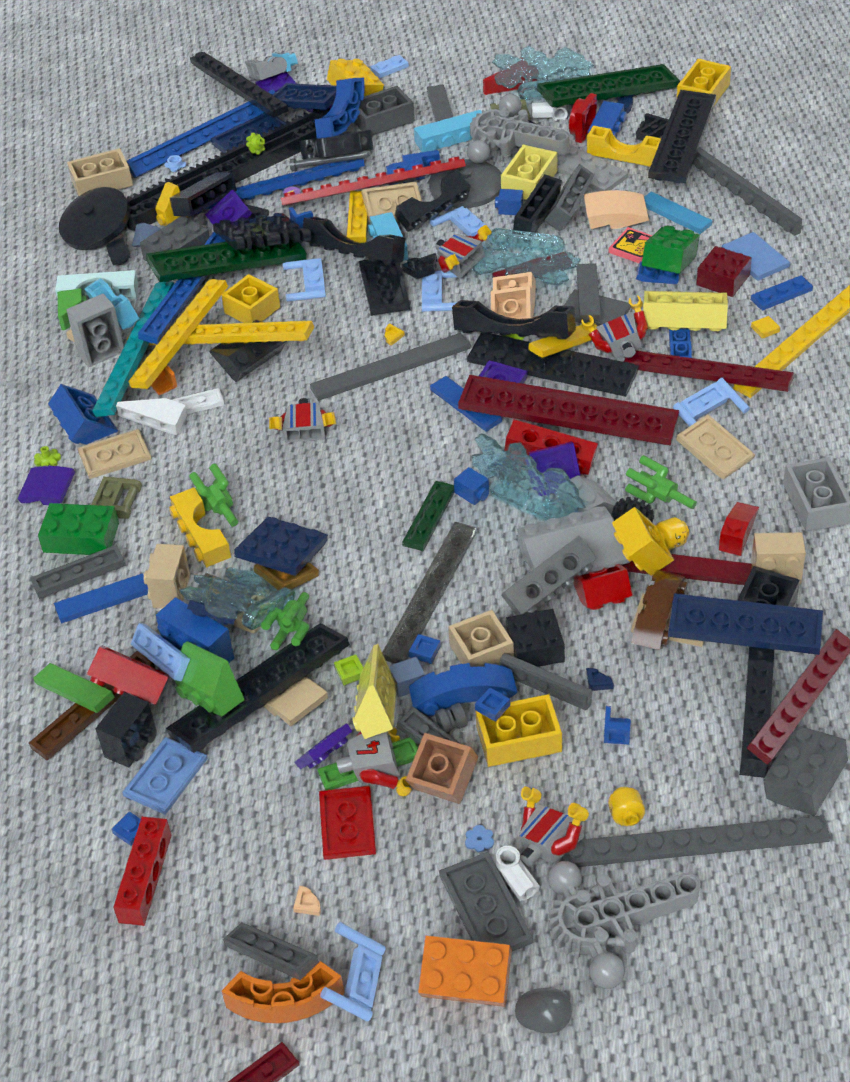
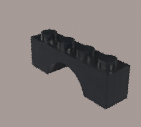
[394,169,471,232]

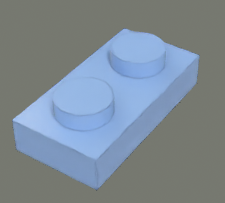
[370,55,409,78]

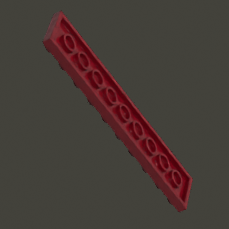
[458,375,679,446]

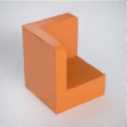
[151,365,177,395]

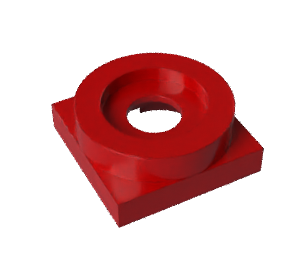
[569,93,597,143]

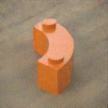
[221,961,345,1023]

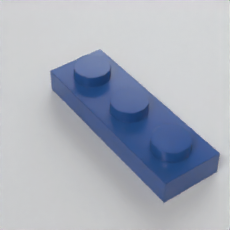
[750,275,813,311]

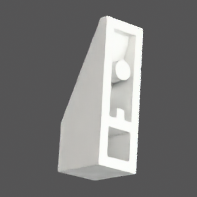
[116,398,187,435]

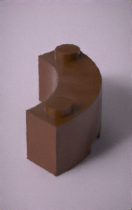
[631,570,688,650]

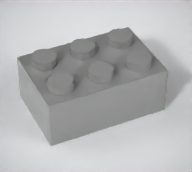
[66,294,124,368]
[783,457,850,532]

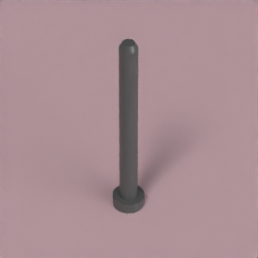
[289,150,370,172]

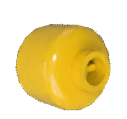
[656,517,689,550]
[608,787,645,826]

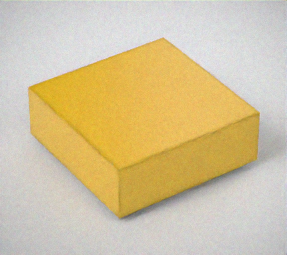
[751,316,780,339]

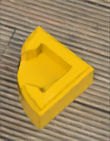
[384,323,405,346]

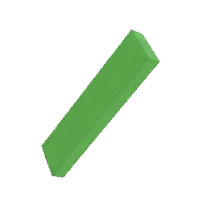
[33,663,115,713]
[317,737,418,790]

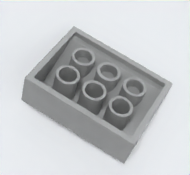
[517,506,630,583]

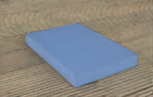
[722,232,790,281]
[122,737,208,815]

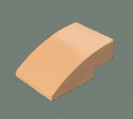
[584,190,649,229]
[491,272,536,319]

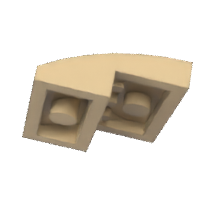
[263,677,328,726]

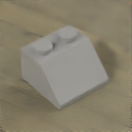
[560,475,616,514]

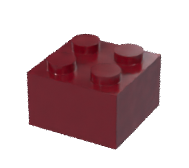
[696,246,752,297]

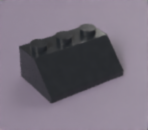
[210,320,287,382]

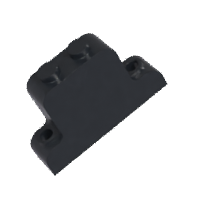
[299,130,373,159]

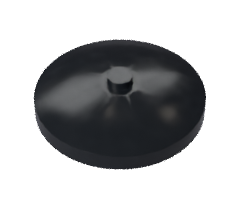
[59,187,131,250]

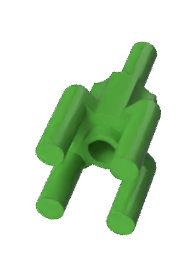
[625,455,697,509]
[189,464,238,527]
[261,592,310,651]

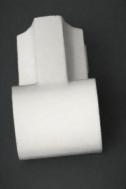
[532,102,568,121]
[495,846,540,901]

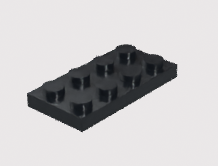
[359,259,410,316]

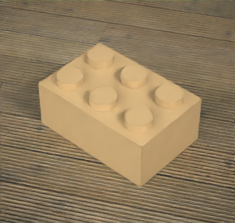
[67,148,133,196]

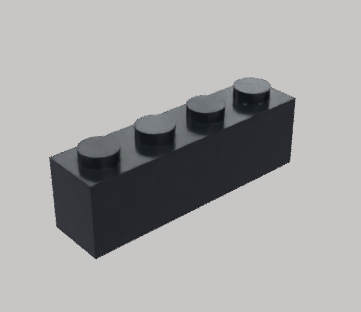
[170,172,237,217]
[512,174,562,241]

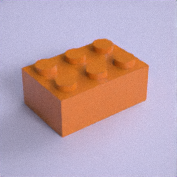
[418,935,512,1007]

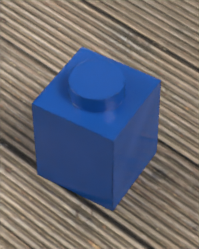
[495,189,523,215]
[454,467,489,505]

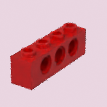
[504,419,598,475]
[113,816,172,926]

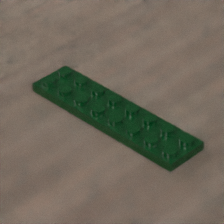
[537,64,680,108]
[146,240,307,282]

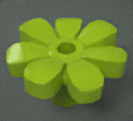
[34,446,61,467]

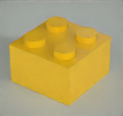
[221,274,280,323]
[612,507,674,576]

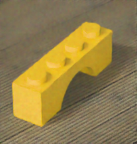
[587,126,661,166]
[169,487,231,567]

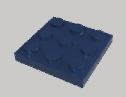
[234,517,328,576]

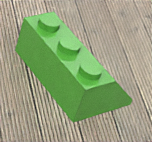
[175,641,244,717]

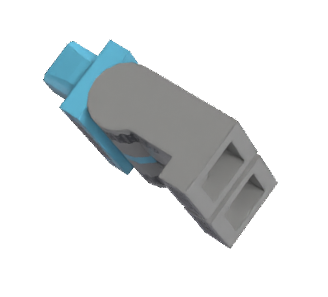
[245,52,298,80]

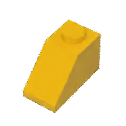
[155,182,188,226]

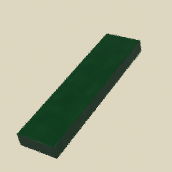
[402,481,455,551]

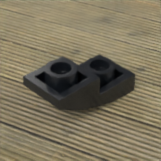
[106,234,131,266]

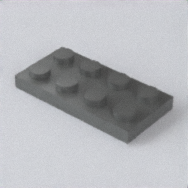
[439,852,533,951]

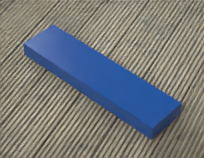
[430,376,502,432]
[54,573,148,624]

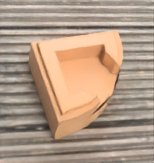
[293,885,321,916]

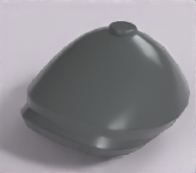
[515,987,572,1033]

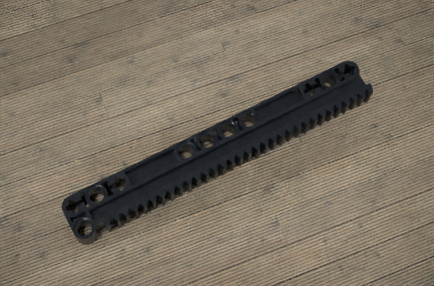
[127,108,330,231]

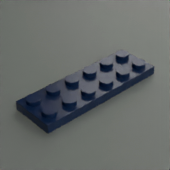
[668,593,823,655]

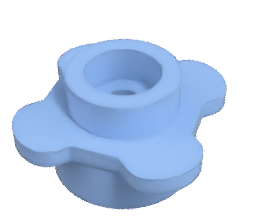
[164,155,186,172]

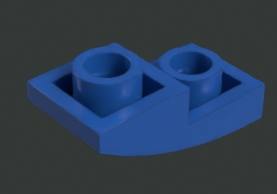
[636,261,679,284]
[669,329,692,358]

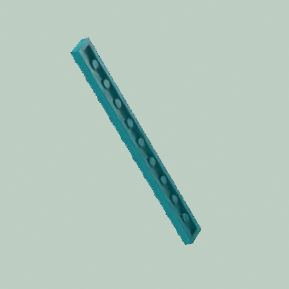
[92,281,174,417]

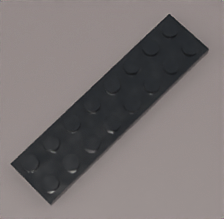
[648,90,716,184]
[467,333,639,397]
[166,623,350,753]

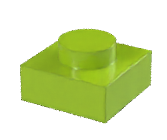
[334,654,363,686]

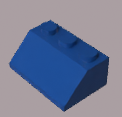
[48,384,118,445]

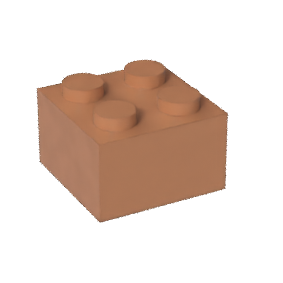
[406,733,478,804]

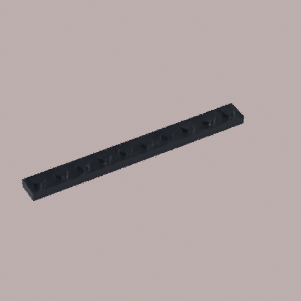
[190,52,289,118]

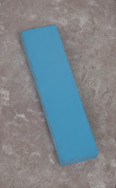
[644,192,712,234]

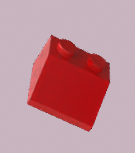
[573,564,633,610]

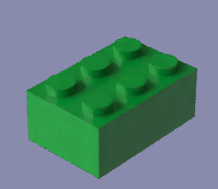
[642,225,700,274]
[38,503,119,555]

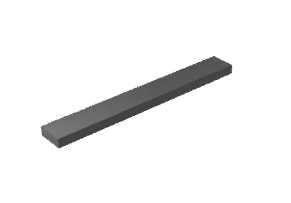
[310,332,470,401]

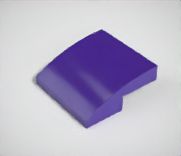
[17,466,75,506]

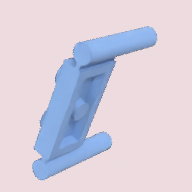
[430,206,493,239]
[283,258,326,302]
[422,270,457,312]
[673,378,750,427]
[320,922,386,1021]

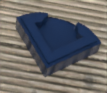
[586,668,614,691]

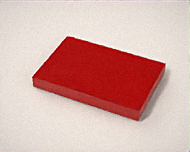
[319,786,376,860]

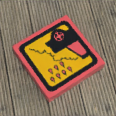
[609,227,653,263]

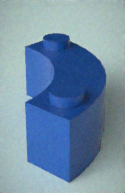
[315,77,364,138]
[409,663,517,716]

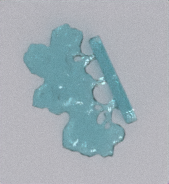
[492,46,594,100]
[473,228,580,286]
[472,433,586,521]
[179,567,295,630]

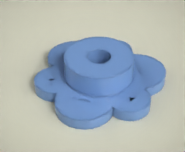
[465,825,494,852]

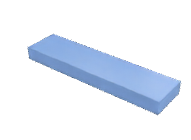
[131,623,190,681]

